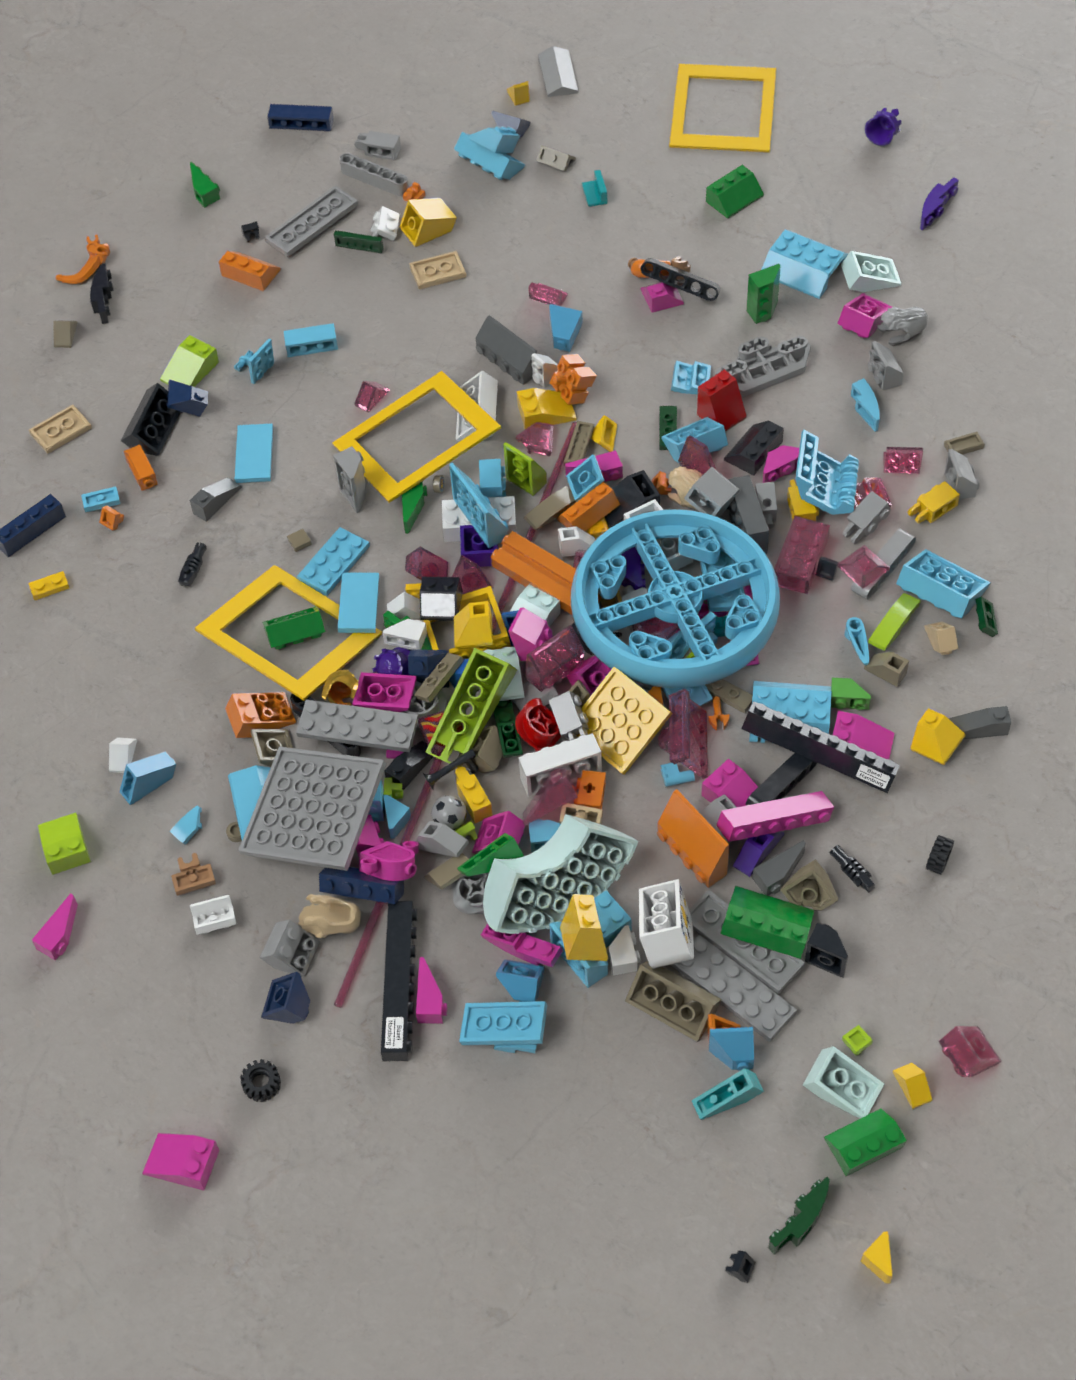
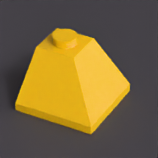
[910,708,965,765]

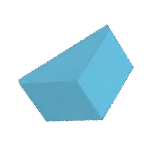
[383,795,411,839]

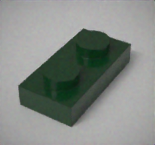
[975,596,998,637]

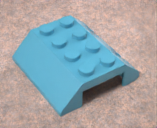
[761,229,848,299]
[795,430,859,515]
[749,681,831,743]

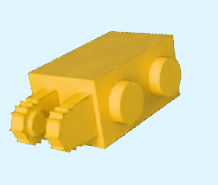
[787,479,819,527]
[907,481,960,524]
[455,766,493,824]

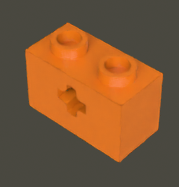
[574,770,606,809]

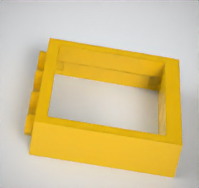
[419,586,511,659]

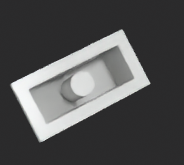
[383,619,427,650]

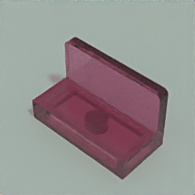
[528,282,567,306]

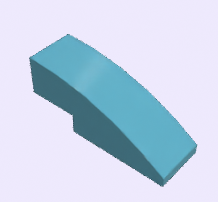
[851,378,880,432]

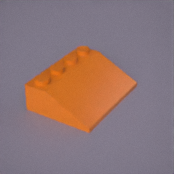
[657,789,729,888]

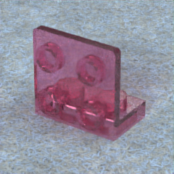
[883,447,923,474]

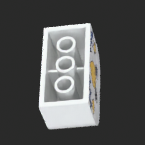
[639,879,694,969]

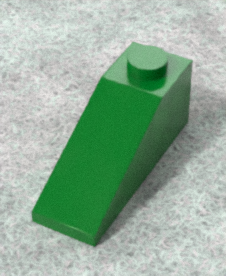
[402,481,428,534]
[457,833,524,877]

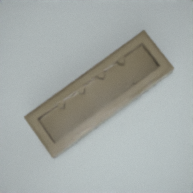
[564,421,594,466]
[414,653,464,703]
[705,679,753,714]

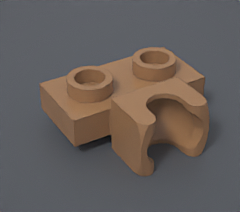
[171,853,216,896]

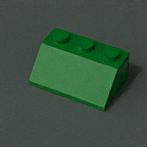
[706,165,764,219]
[746,263,781,324]
[262,606,325,649]
[824,1108,907,1176]

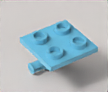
[234,338,274,384]

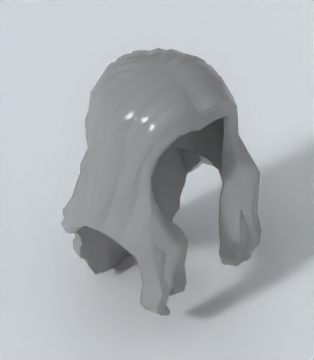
[877,307,928,346]

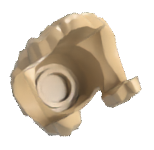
[668,466,702,509]
[298,894,361,938]

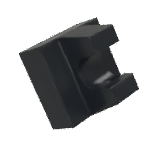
[241,221,260,242]
[815,556,839,581]
[725,1250,756,1283]

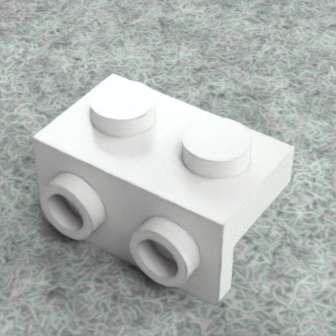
[371,206,400,241]
[190,895,236,935]

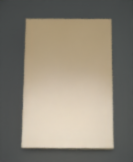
[409,251,466,290]
[29,405,92,454]

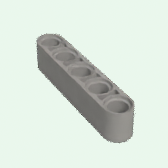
[340,153,408,196]
[851,528,916,600]

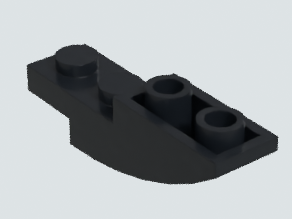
[90,263,114,324]

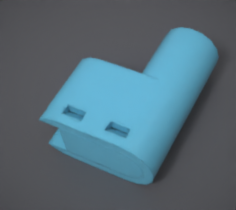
[660,762,695,787]

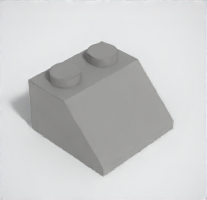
[944,449,979,499]

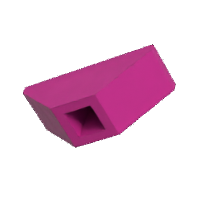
[763,445,799,483]

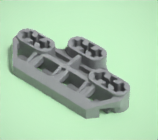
[716,336,811,397]

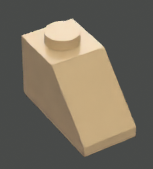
[924,621,958,655]

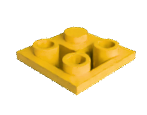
[454,601,493,649]

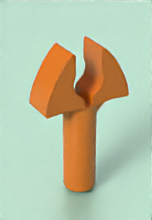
[708,696,730,731]

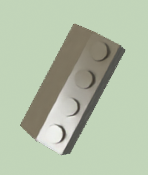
[625,960,722,1042]

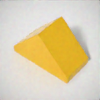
[507,81,530,106]
[893,1063,932,1109]
[861,1231,892,1284]

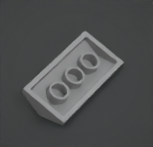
[538,46,578,97]

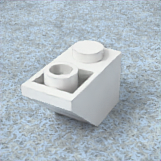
[532,353,558,388]
[558,526,595,557]
[609,925,641,975]

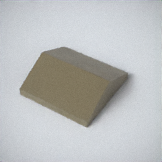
[250,729,293,767]
[424,853,469,890]

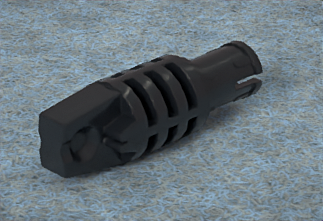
[178,542,207,587]
[830,845,875,893]

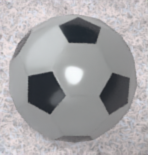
[431,795,467,830]

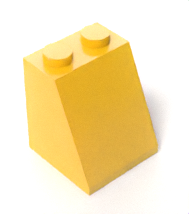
[399,198,457,247]
[560,894,608,961]

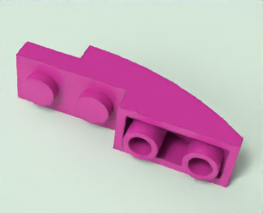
[480,924,563,967]

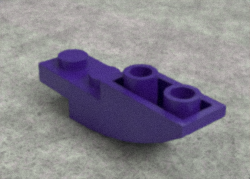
[920,177,959,230]

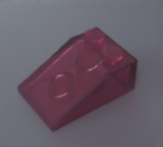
[522,768,578,825]

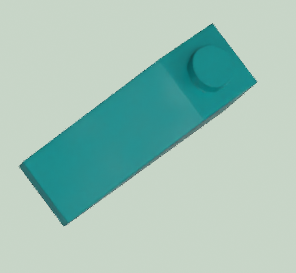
[691,1068,764,1120]

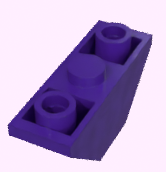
[621,546,646,590]
[733,831,785,877]

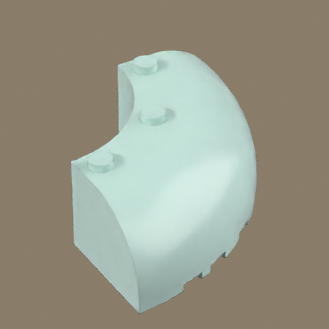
[483,814,639,934]

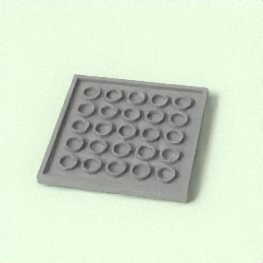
[238,747,386,871]

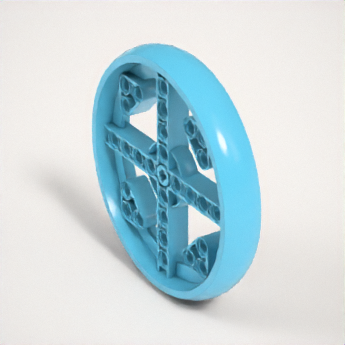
[571,510,780,688]

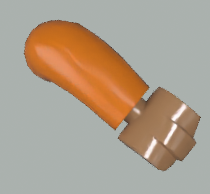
[628,257,691,280]

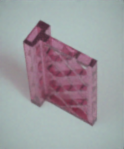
[669,689,708,779]

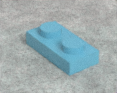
[81,487,121,513]

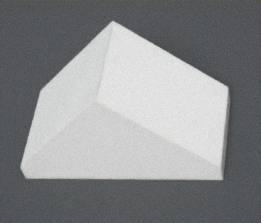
[387,592,420,620]
[109,738,137,773]

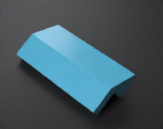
[228,765,271,840]

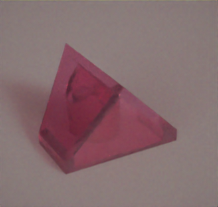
[452,555,493,594]

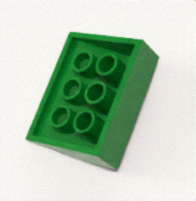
[720,886,814,959]

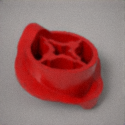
[515,698,561,752]

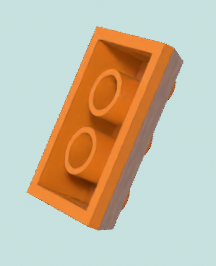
[218,251,281,291]
[557,482,620,531]

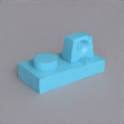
[701,611,718,645]

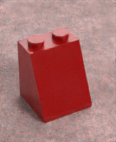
[697,369,747,432]

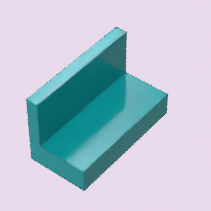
[582,170,607,207]

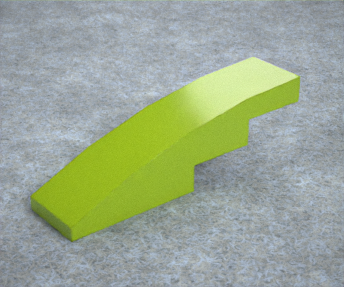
[868,593,921,651]

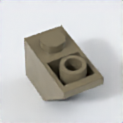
[864,652,909,687]

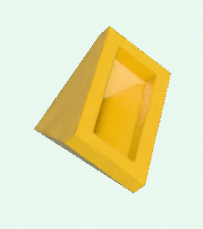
[591,415,617,452]

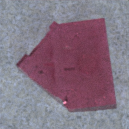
[515,422,554,456]

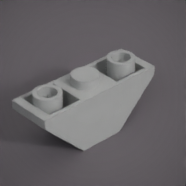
[416,821,469,857]

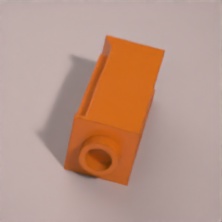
[124,445,158,491]

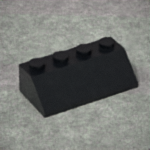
[121,383,181,456]

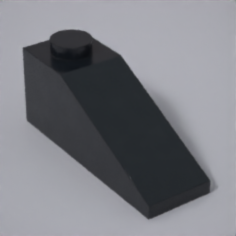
[384,741,438,791]

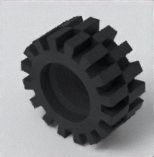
[925,835,954,875]
[240,1059,281,1102]

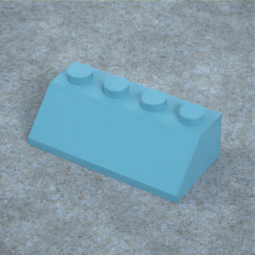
[454,132,525,180]

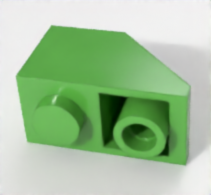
[831,677,871,710]

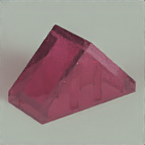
[354,381,389,413]

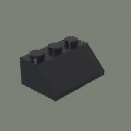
[724,420,784,476]

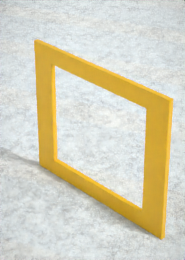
[669,64,776,152]
[332,371,501,503]
[195,565,382,701]

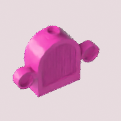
[359,841,419,881]

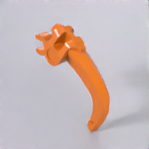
[56,235,110,284]

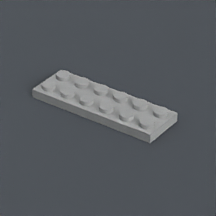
[265,186,358,257]
[296,700,419,752]
[689,890,805,994]
[672,935,797,1042]

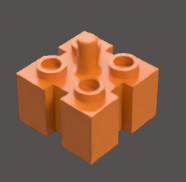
[550,354,597,405]

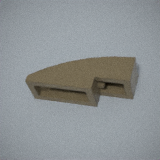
[524,486,576,531]

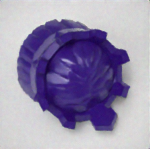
[865,108,902,146]
[372,647,410,675]

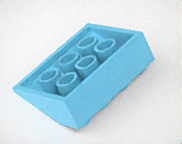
[449,463,509,548]
[896,549,991,618]

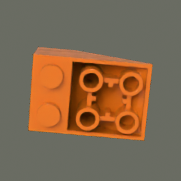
[225,692,296,738]

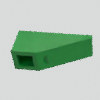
[190,162,220,208]

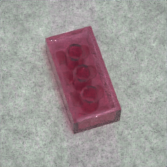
[774,516,830,594]

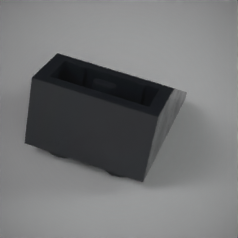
[604,470,660,527]

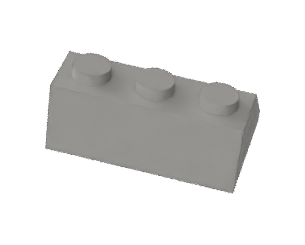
[333,446,367,513]

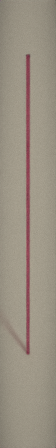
[334,422,577,1008]

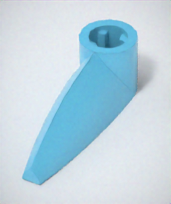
[844,617,869,666]

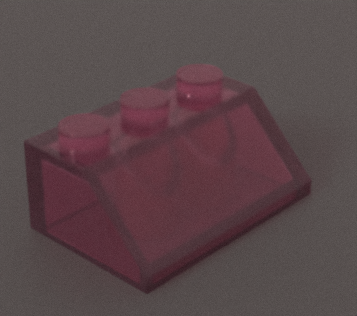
[526,625,585,692]

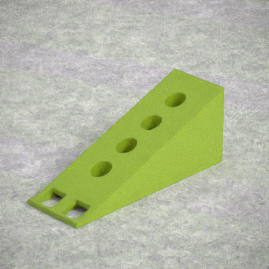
[426,648,517,767]

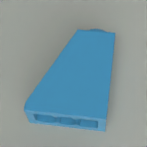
[549,304,583,352]
[120,751,176,805]

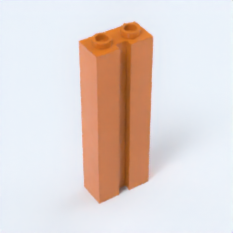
[491,531,602,616]

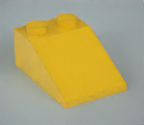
[517,388,576,431]

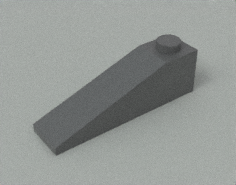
[948,706,1011,739]

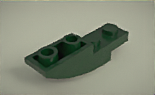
[494,700,523,758]
[768,1177,830,1255]

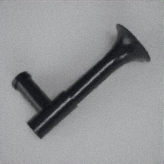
[423,749,479,790]

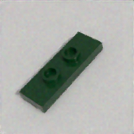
[334,230,384,253]
[659,406,677,450]

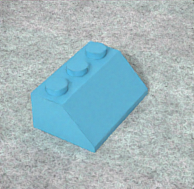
[468,126,520,153]
[661,417,728,465]
[549,921,609,988]

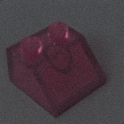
[938,1026,1002,1077]

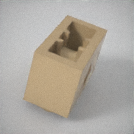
[559,802,603,824]

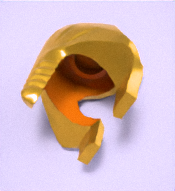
[321,670,358,706]

